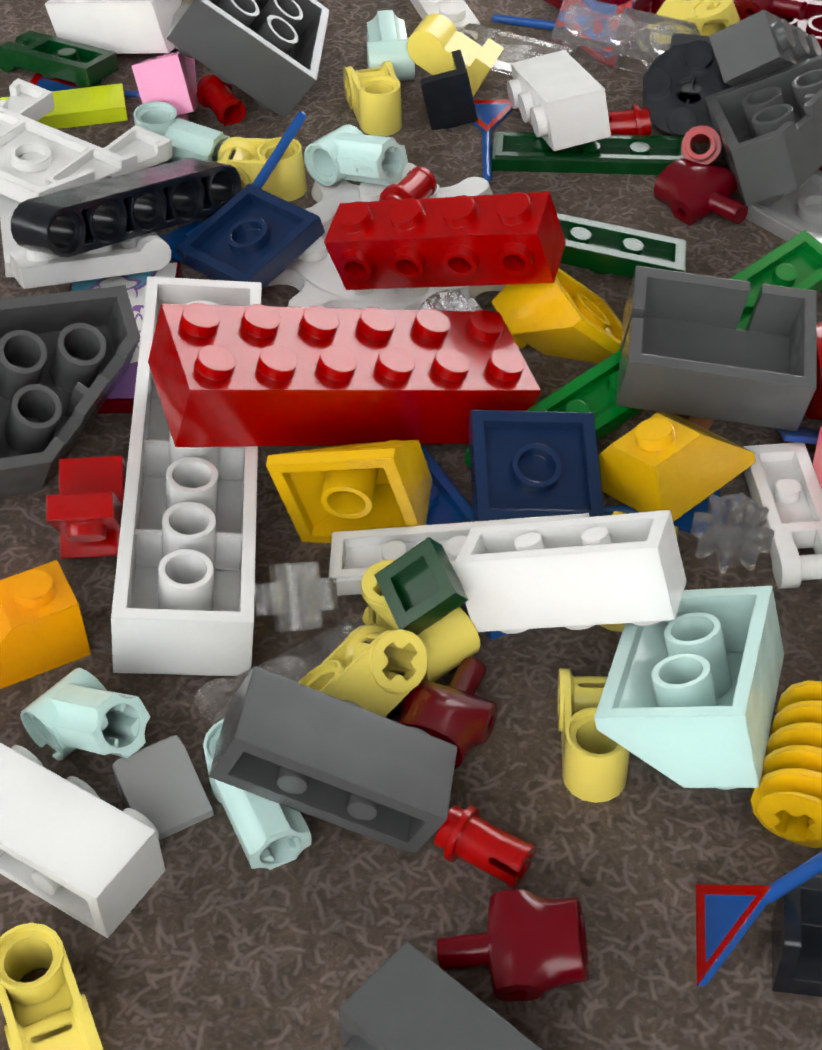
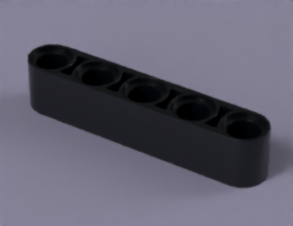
[11,158,241,257]

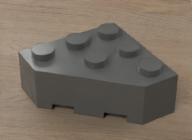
[166,0,330,117]
[705,54,822,206]
[0,285,140,498]

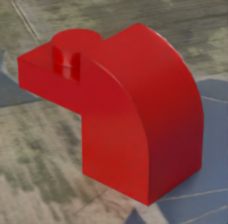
[46,456,127,559]

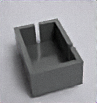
[616,266,817,431]

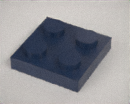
[176,184,325,290]
[468,410,605,522]

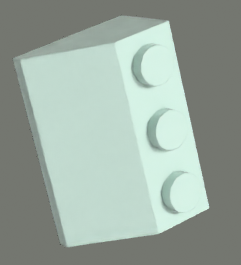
[594,586,784,790]

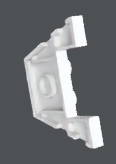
[0,78,173,203]

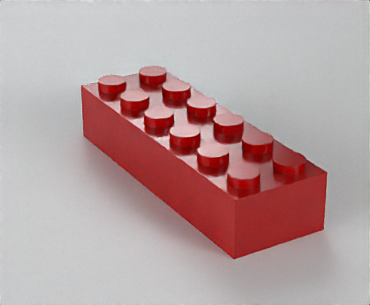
[148,303,541,447]

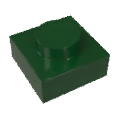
[374,537,469,635]

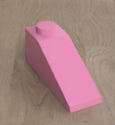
[132,51,198,121]

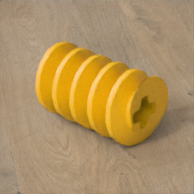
[751,680,822,848]

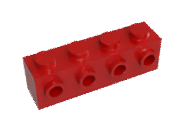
[324,191,566,290]

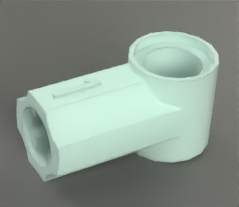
[366,10,415,81]
[134,101,230,163]
[304,124,408,186]
[20,668,151,761]
[203,719,312,870]

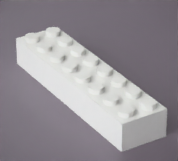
[111,276,262,677]

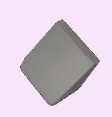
[112,735,214,840]

